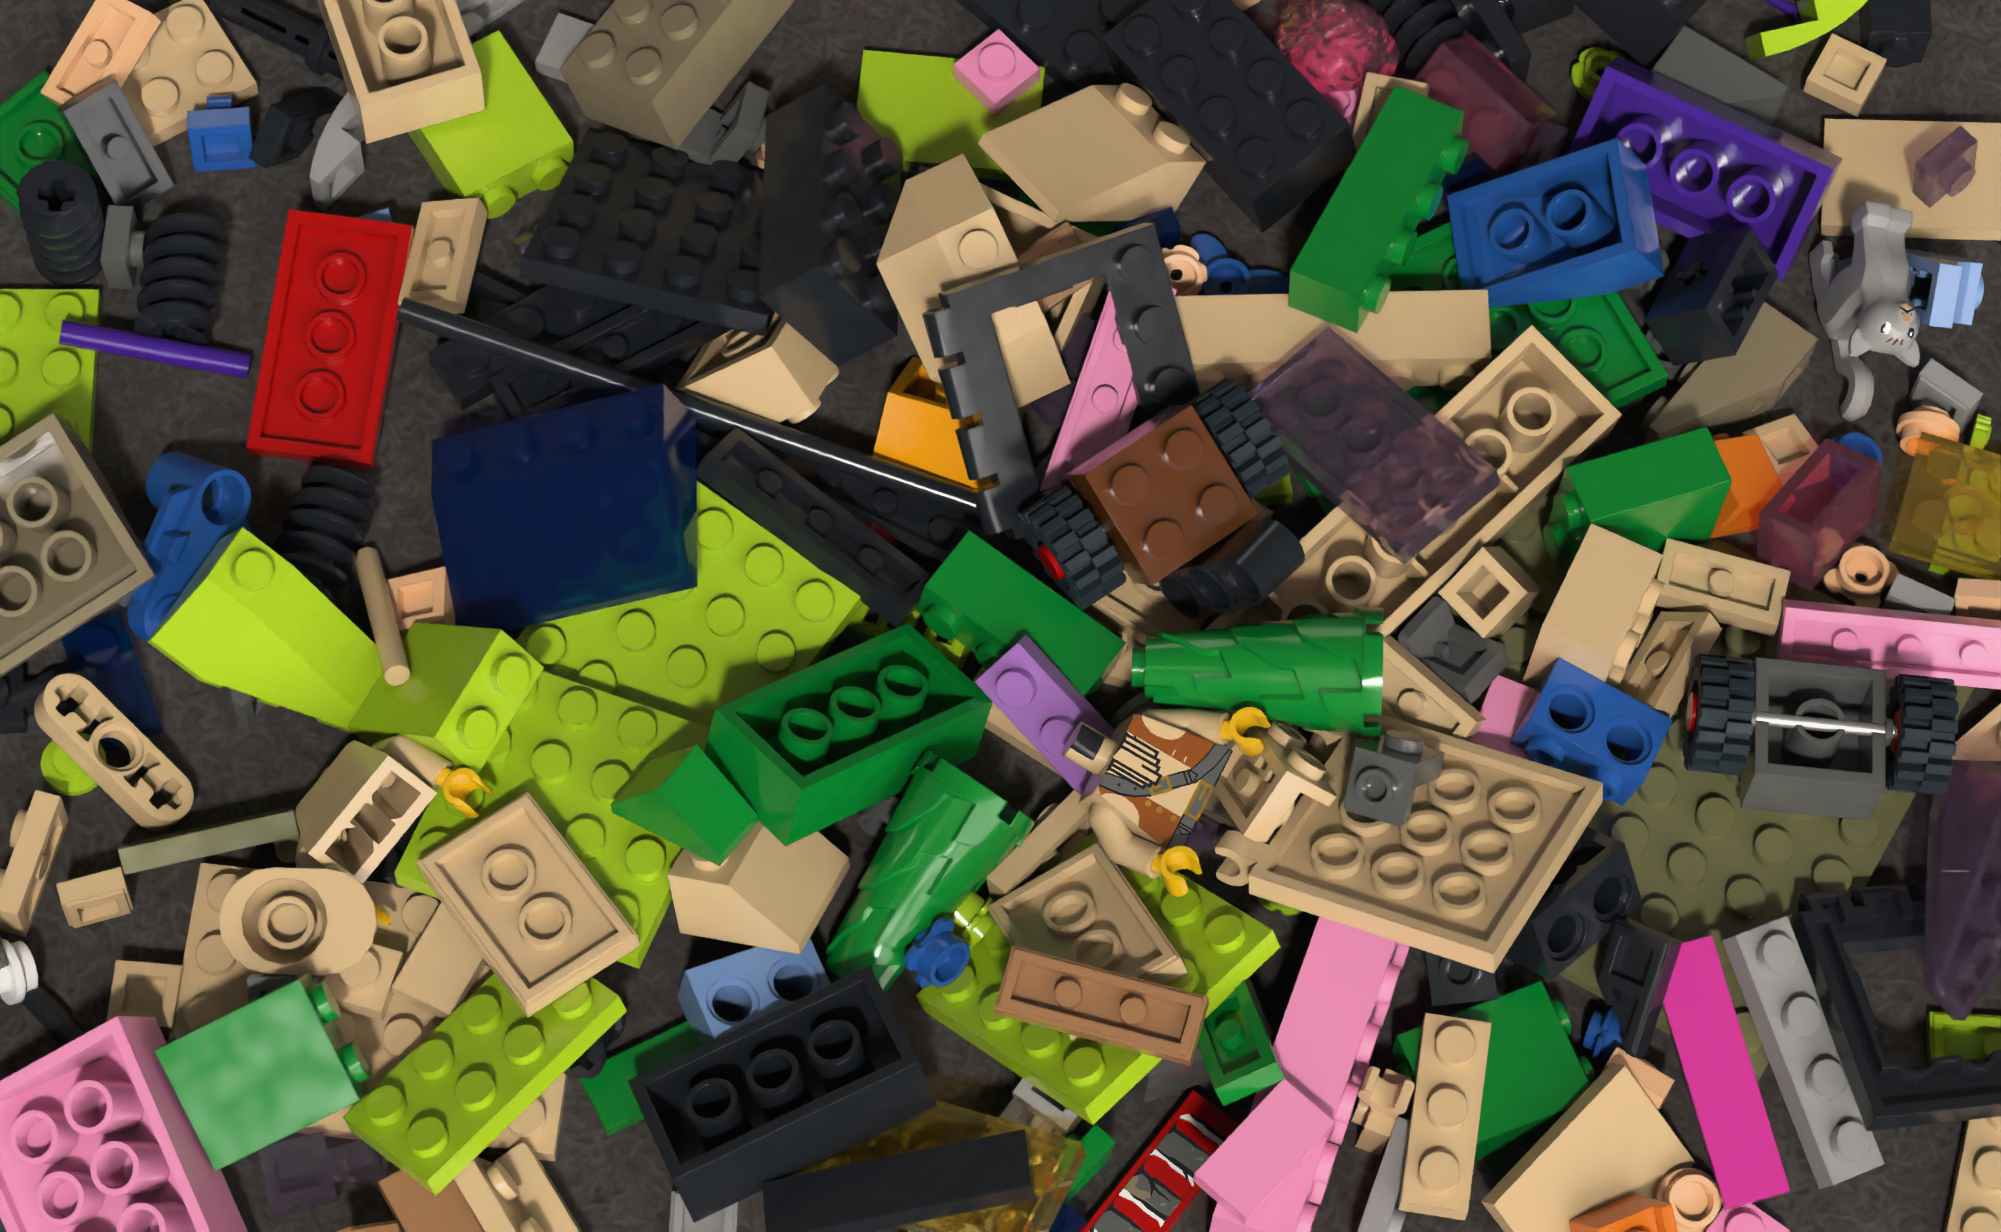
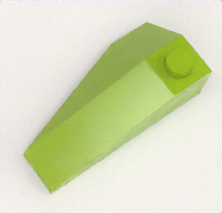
[147,527,383,735]

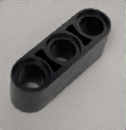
[1159,519,1305,619]

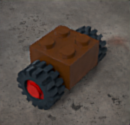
[1017,378,1290,610]

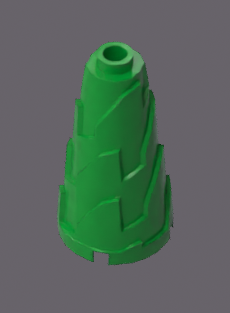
[1132,607,1384,739]
[823,750,1035,992]

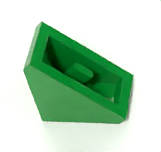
[611,745,758,866]

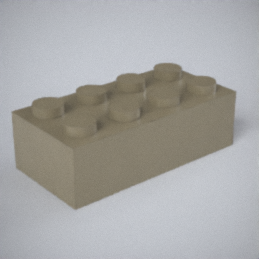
[559,0,795,150]

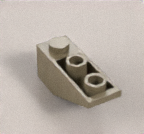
[1641,302,1818,445]

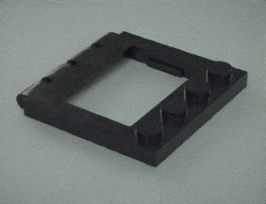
[922,222,1200,540]
[1792,874,2001,1131]

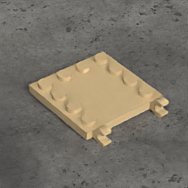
[1215,715,1603,974]

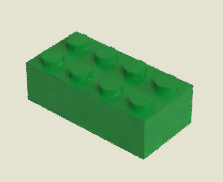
[704,623,993,846]

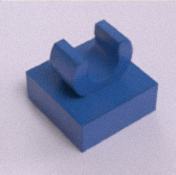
[187,94,256,172]

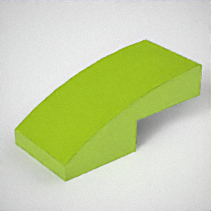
[1745,0,1868,61]

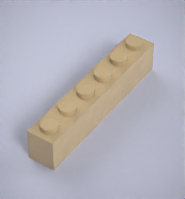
[1174,290,1492,395]

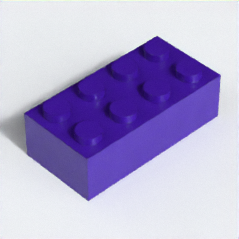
[1567,57,1843,281]

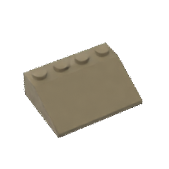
[0,413,157,678]

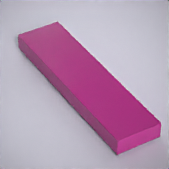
[1662,935,1790,1211]

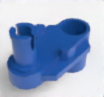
[127,451,251,644]

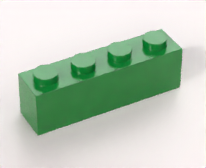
[1288,85,1469,333]

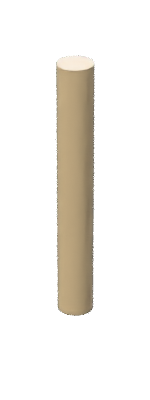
[355,547,410,686]

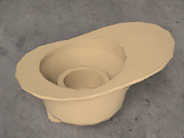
[218,867,378,976]

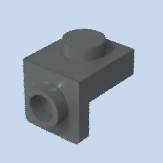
[677,81,770,165]
[1398,596,1510,705]
[1344,730,1445,826]

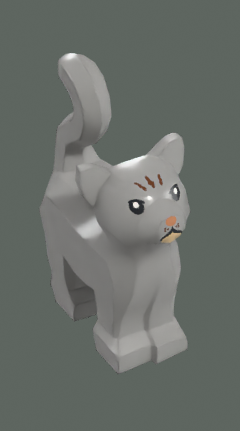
[1809,201,1921,421]

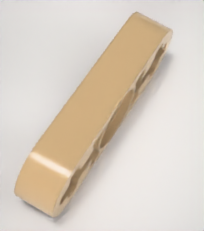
[34,673,194,832]

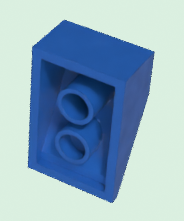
[1447,138,1665,308]

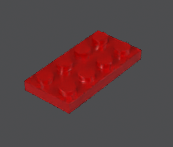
[246,209,415,471]

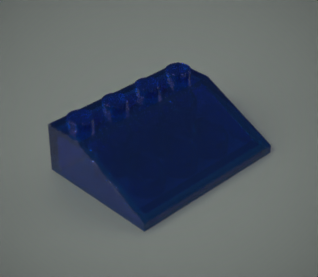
[431,383,698,632]

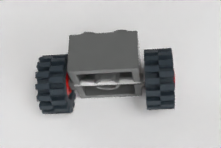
[1682,654,1959,821]

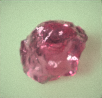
[1274,0,1400,94]

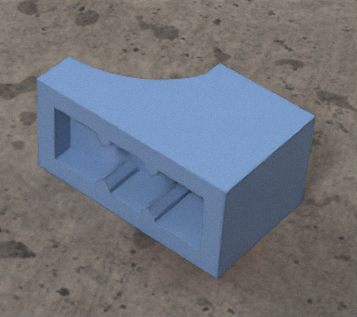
[1905,249,1984,328]

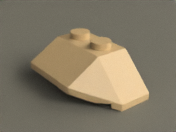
[876,154,1071,409]

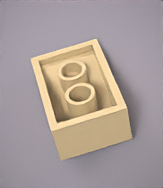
[978,83,1207,222]

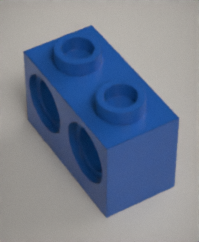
[1509,657,1673,806]

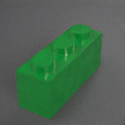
[916,530,1126,701]

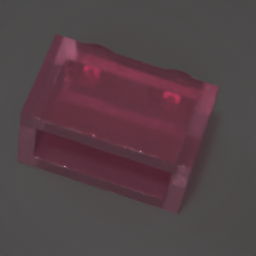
[1413,35,1558,170]
[1757,438,1881,591]

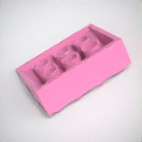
[0,1016,248,1232]

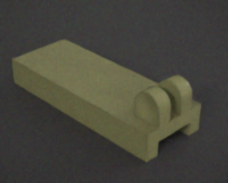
[118,806,300,875]

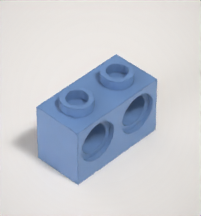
[677,939,830,1046]

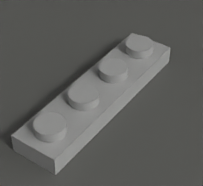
[1721,916,1884,1189]

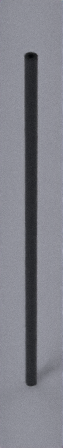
[397,297,980,519]

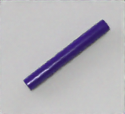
[58,320,251,379]

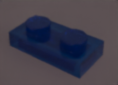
[61,612,163,751]

